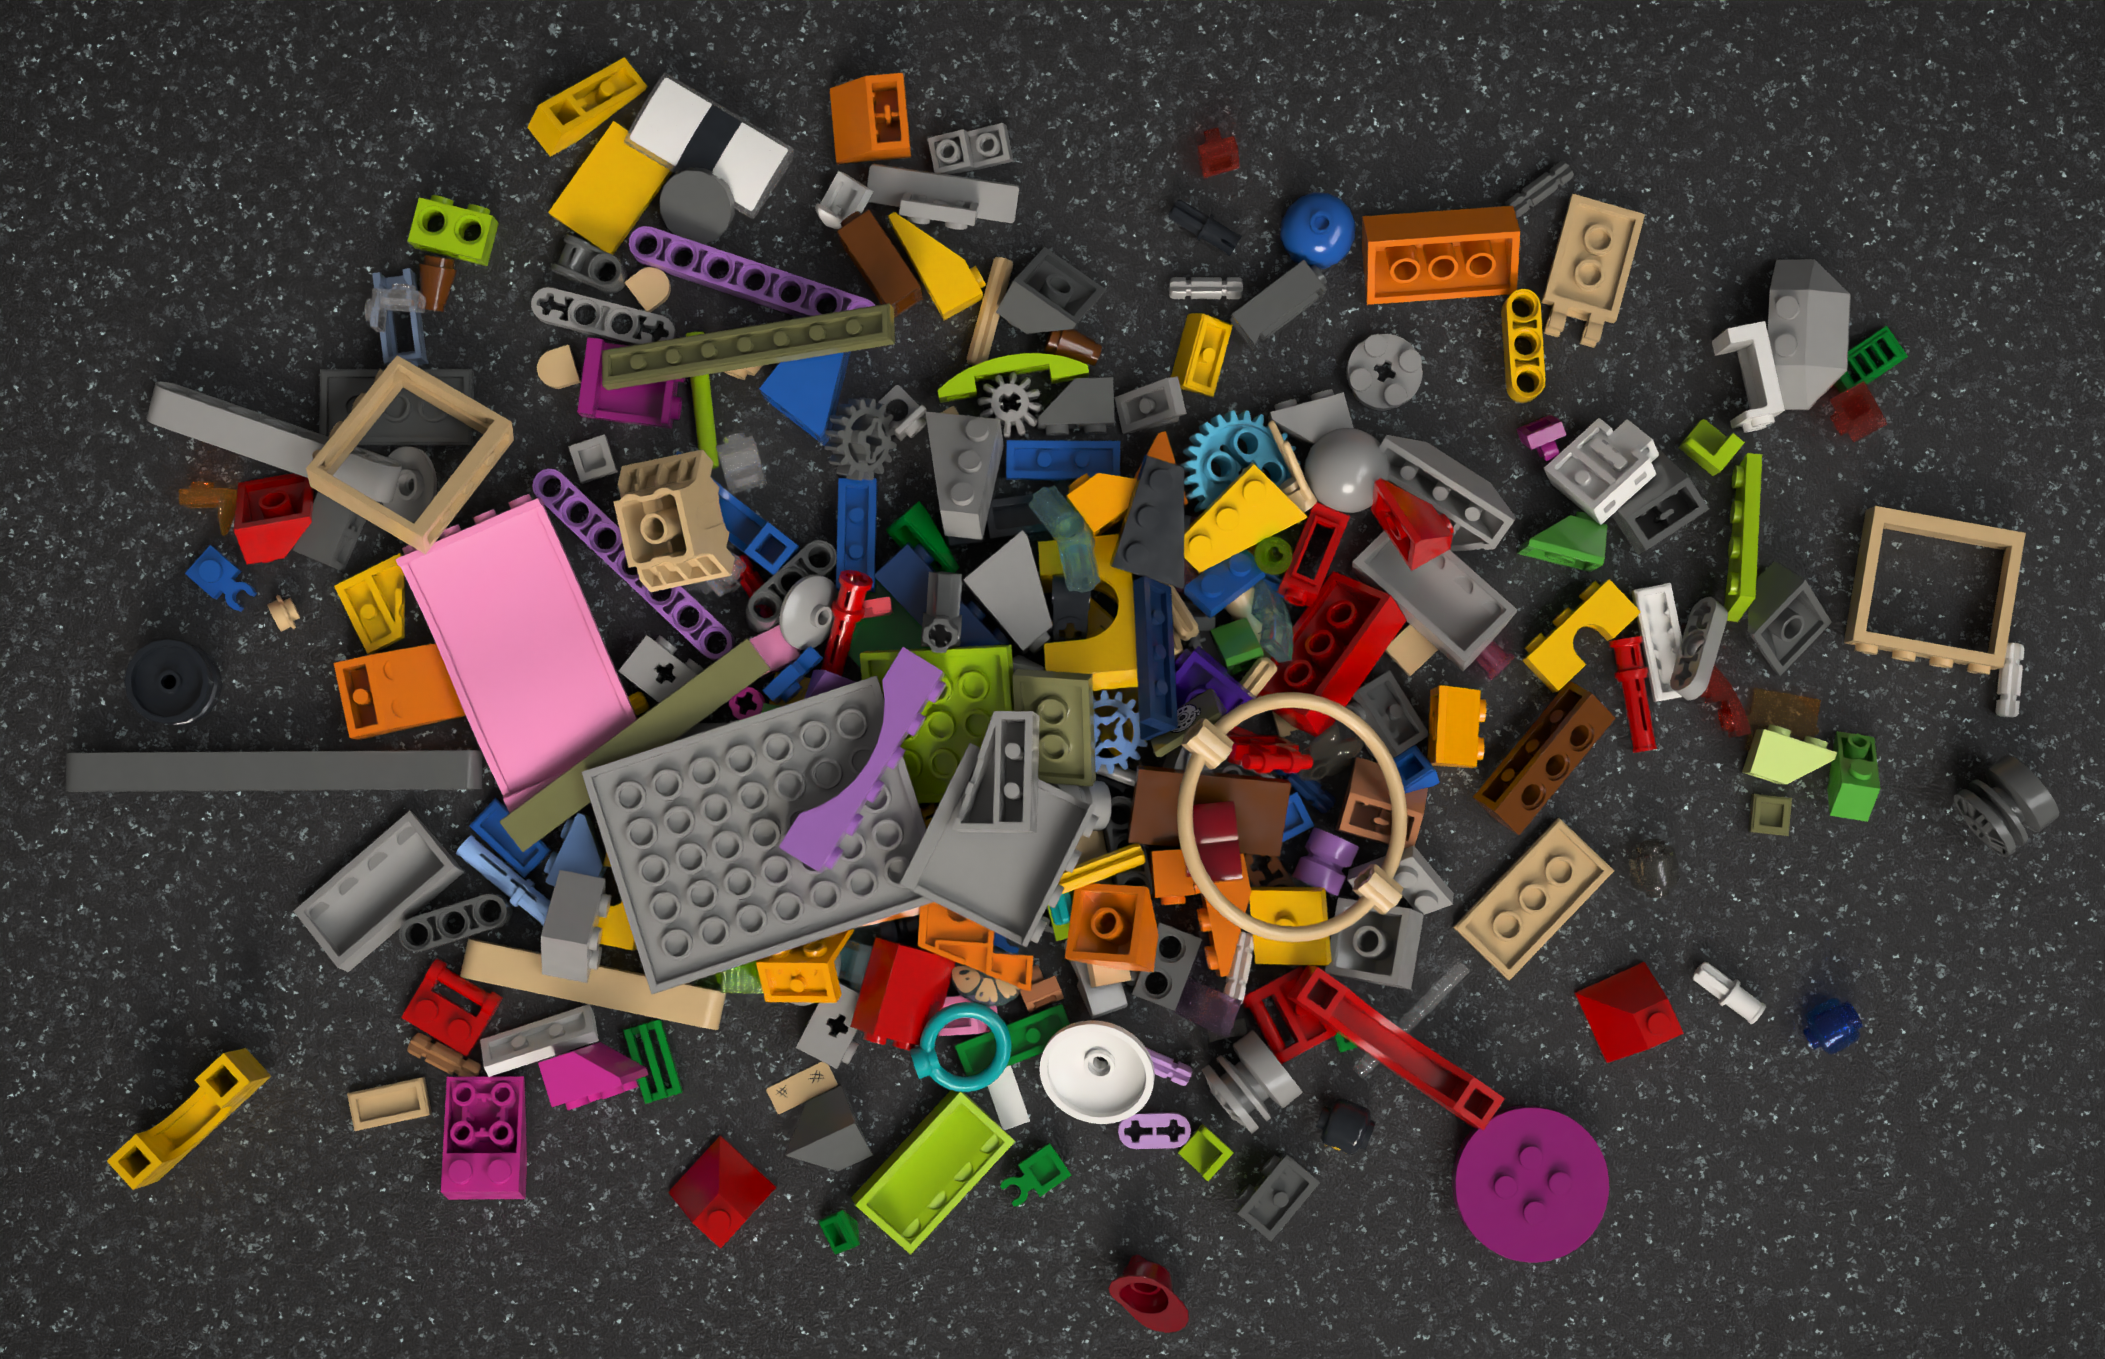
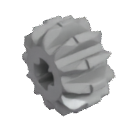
[978,372,1042,438]

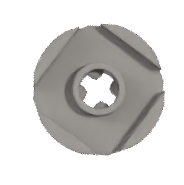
[1346,334,1423,411]

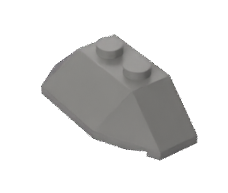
[1768,259,1851,410]
[1379,435,1516,551]

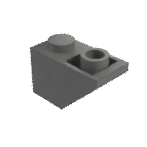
[1038,377,1115,436]

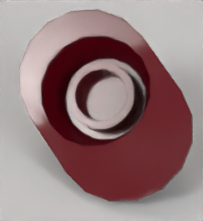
[1108,1254,1189,1333]

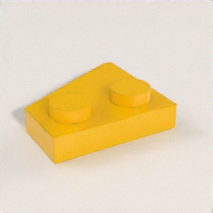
[334,553,405,655]

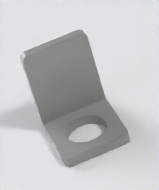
[878,385,927,441]

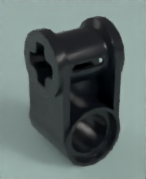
[1052,575,1091,642]

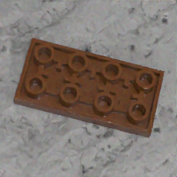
[1127,765,1291,856]

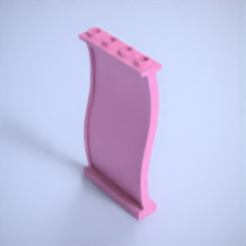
[395,494,638,813]

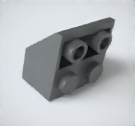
[1612,450,1710,555]

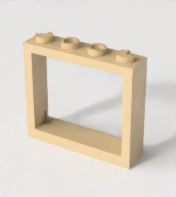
[306,355,514,555]
[1844,506,2026,675]

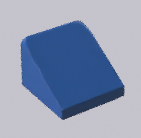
[1393,745,1440,794]

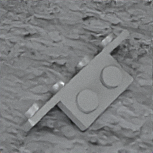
[867,164,1019,230]

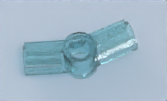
[1029,486,1101,593]

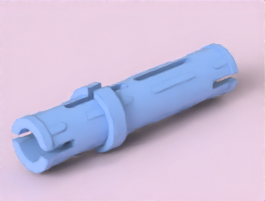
[456,835,551,926]

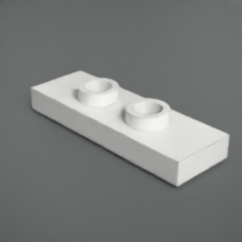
[1631,583,1682,702]

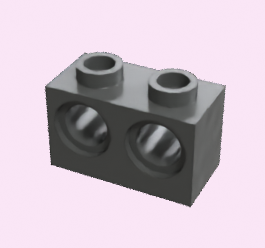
[1126,921,1202,1011]

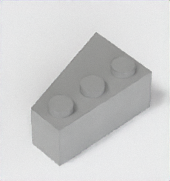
[925,411,1004,540]
[952,711,1040,833]

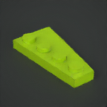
[1724,453,1762,622]

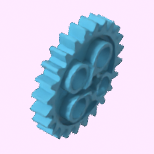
[1180,410,1301,512]

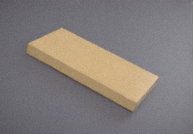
[1453,818,1614,980]

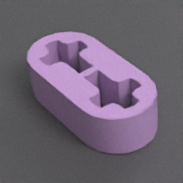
[1118,1112,1191,1149]

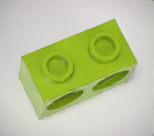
[408,195,499,266]

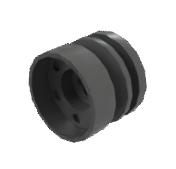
[1954,755,2059,857]

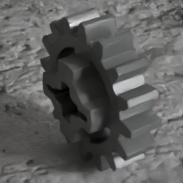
[825,397,897,481]

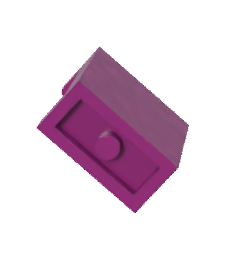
[577,337,685,429]

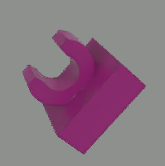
[1516,415,1566,461]

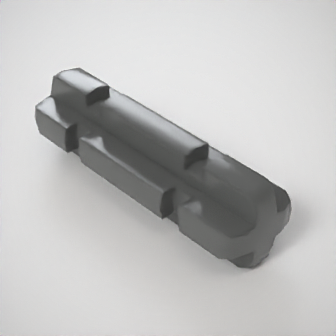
[1505,161,1574,218]

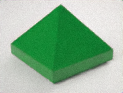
[818,1210,860,1255]

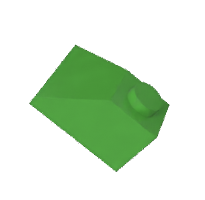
[1517,512,1607,572]

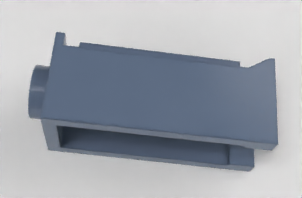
[372,268,428,367]

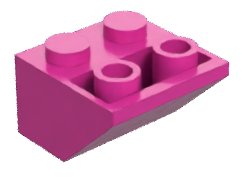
[538,1042,648,1110]

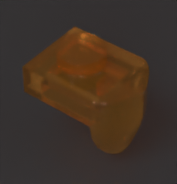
[179,482,237,536]

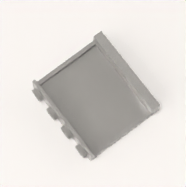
[900,743,1099,947]

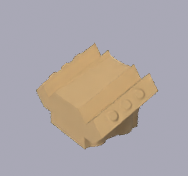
[613,449,735,592]

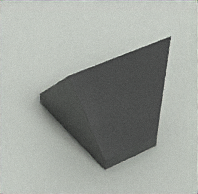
[785,1085,873,1171]

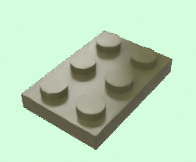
[1013,669,1096,787]

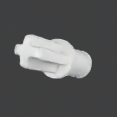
[1693,962,1766,1024]

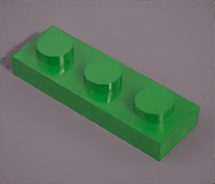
[955,1003,1070,1076]

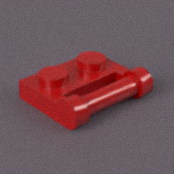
[401,958,503,1057]
[1242,966,1337,1064]

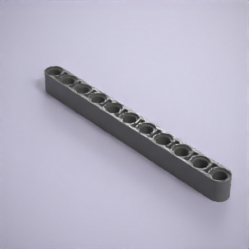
[65,750,483,792]

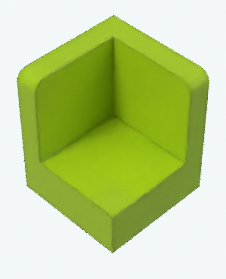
[1678,419,1745,476]
[1177,1124,1234,1181]

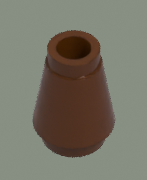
[419,255,457,312]
[1043,329,1102,366]

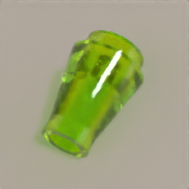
[1254,537,1292,575]

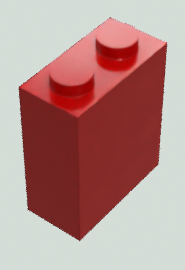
[850,937,956,1051]

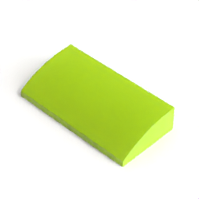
[851,1090,1015,1255]

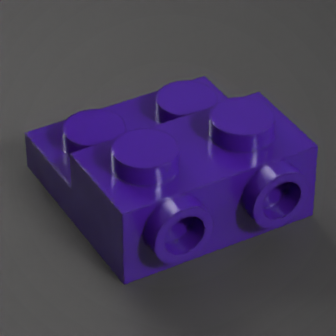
[1175,646,1256,714]

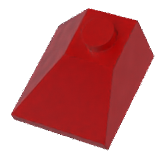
[234,473,314,565]
[1371,478,1454,571]
[1574,962,1684,1063]
[668,1135,776,1249]

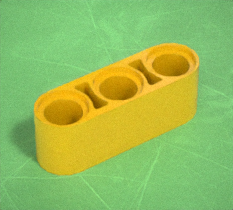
[1501,289,1546,403]

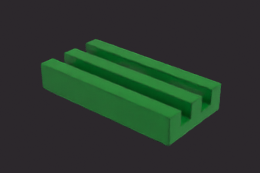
[623,1019,683,1104]

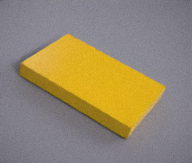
[548,121,676,255]

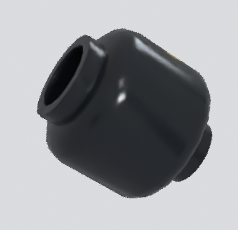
[1316,1098,1376,1155]

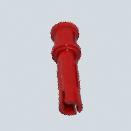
[820,570,873,676]
[1608,636,1657,753]

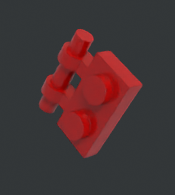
[1226,735,1313,773]

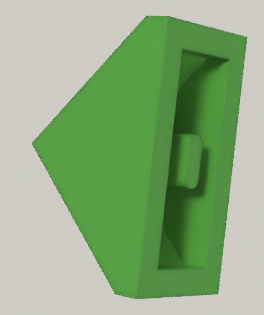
[1210,618,1264,676]

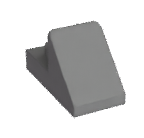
[1114,377,1187,434]

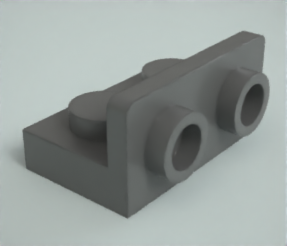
[1346,670,1430,763]

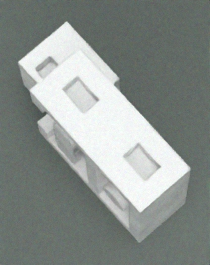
[1544,418,1659,525]

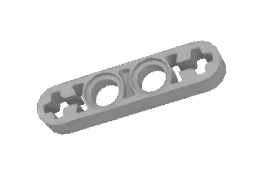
[531,287,677,345]

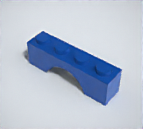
[675,451,801,576]

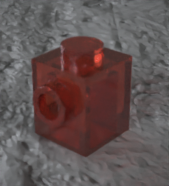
[1830,381,1887,443]

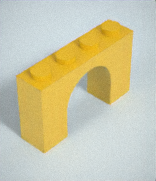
[1038,534,1138,691]
[107,1048,271,1190]

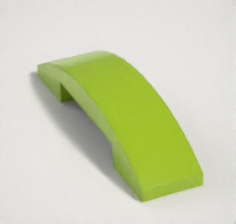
[938,353,1089,403]

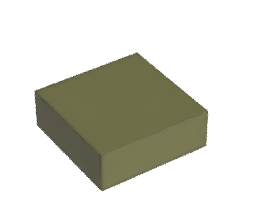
[1748,794,1792,836]

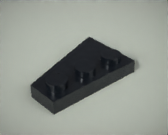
[1110,455,1184,589]

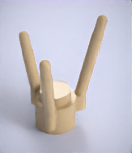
[1242,421,1317,512]

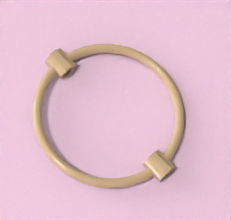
[1177,692,1408,942]

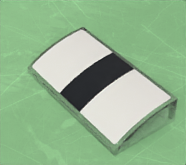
[624,72,794,220]

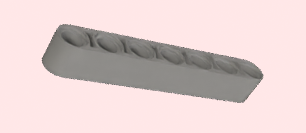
[146,381,402,503]

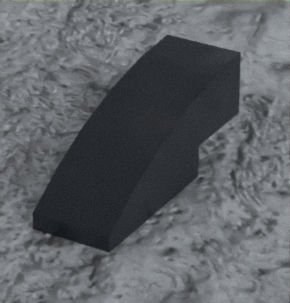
[934,491,1061,549]

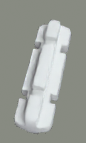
[1996,643,2024,717]
[1222,932,1254,1006]

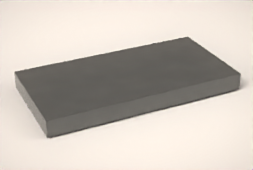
[319,369,474,446]

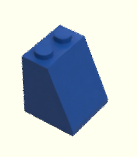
[759,352,851,446]

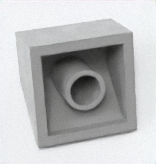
[1325,898,1424,990]

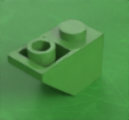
[1827,731,1880,822]

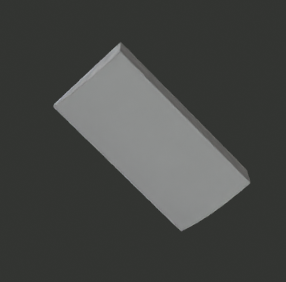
[1352,531,1517,671]
[294,811,464,972]

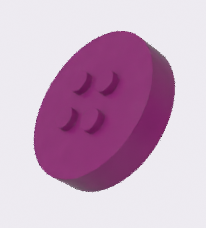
[1452,1106,1609,1263]

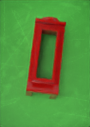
[1276,502,1350,607]

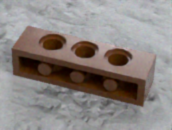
[1473,681,1615,835]

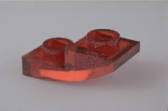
[1699,666,1752,738]

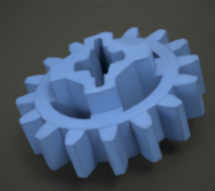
[1093,690,1148,774]

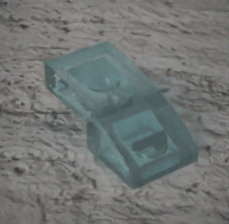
[1251,580,1293,663]

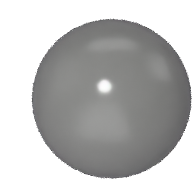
[1304,428,1390,513]

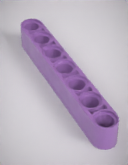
[629,226,875,318]
[532,469,736,661]

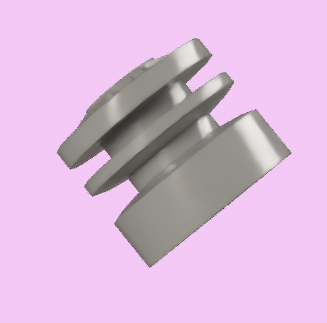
[1201,1030,1303,1134]

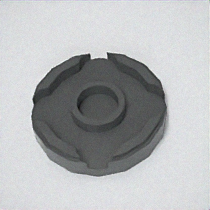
[660,168,735,244]

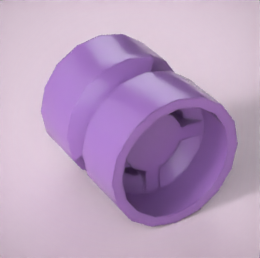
[1292,827,1359,896]

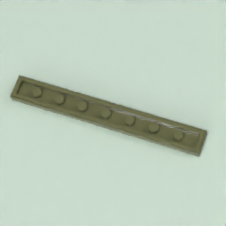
[602,303,895,390]
[499,637,770,852]

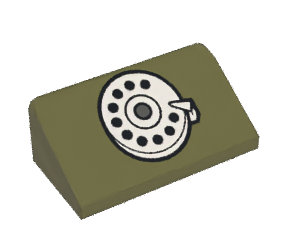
[1151,688,1227,758]

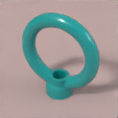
[910,1002,1012,1092]

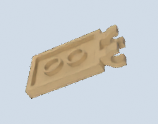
[1541,194,1645,348]

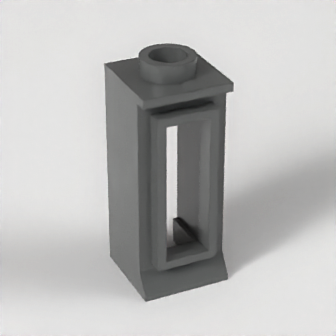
[1229,260,1327,350]

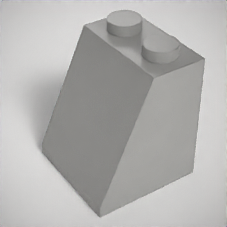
[964,530,1053,656]

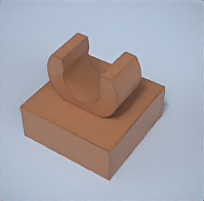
[1020,965,1064,1013]

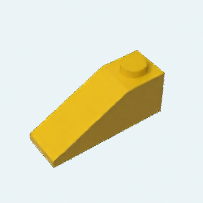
[527,57,647,157]
[888,212,986,320]

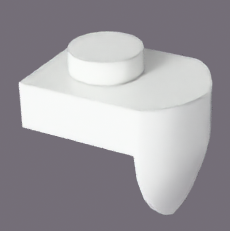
[815,171,874,229]

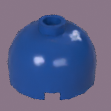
[1280,192,1356,270]

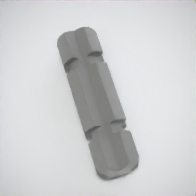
[1169,277,1243,299]

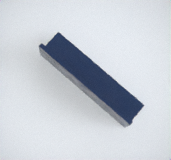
[1133,576,1178,741]

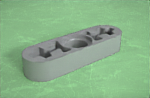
[1670,597,1728,700]

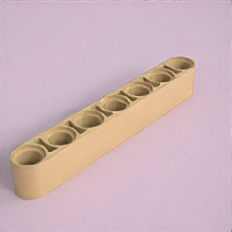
[460,939,726,1030]

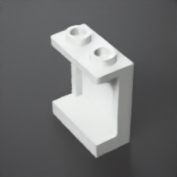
[1712,321,1785,433]

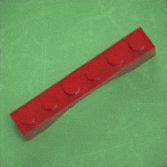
[1287,965,1505,1131]

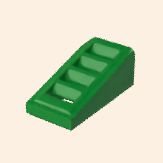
[1834,326,1908,399]
[886,501,959,573]

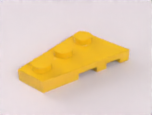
[1184,462,1308,572]

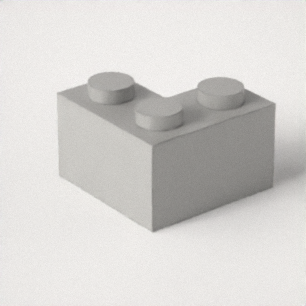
[541,870,611,983]

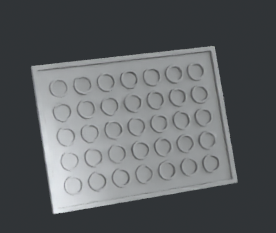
[582,676,933,994]

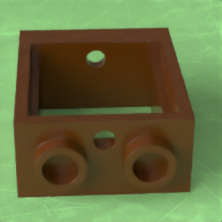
[837,210,923,318]

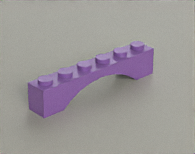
[779,647,946,873]

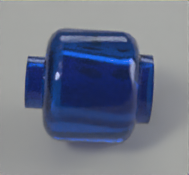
[1803,998,1864,1055]

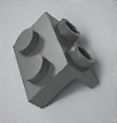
[1235,1152,1320,1241]

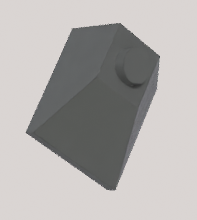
[996,247,1106,334]
[1748,561,1832,676]

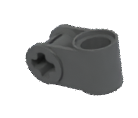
[551,234,628,294]

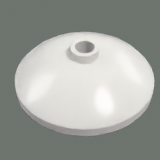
[1040,1020,1155,1124]

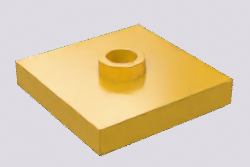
[1249,887,1332,966]

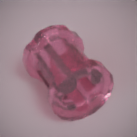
[1475,640,1515,681]

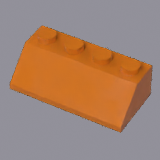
[1362,206,1520,305]

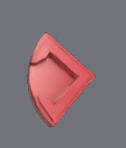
[862,597,893,619]

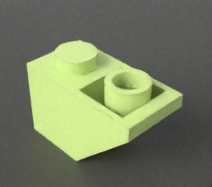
[1742,724,1837,784]

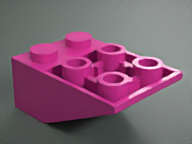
[441,1076,527,1200]

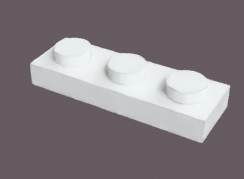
[480,1004,599,1077]

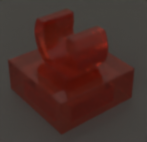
[1198,127,1240,178]

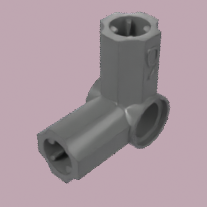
[921,571,962,653]

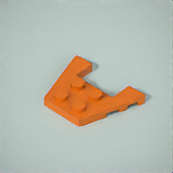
[918,902,1034,991]

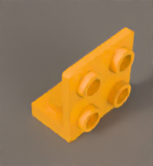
[756,929,854,1003]

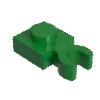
[1000,1142,1072,1207]

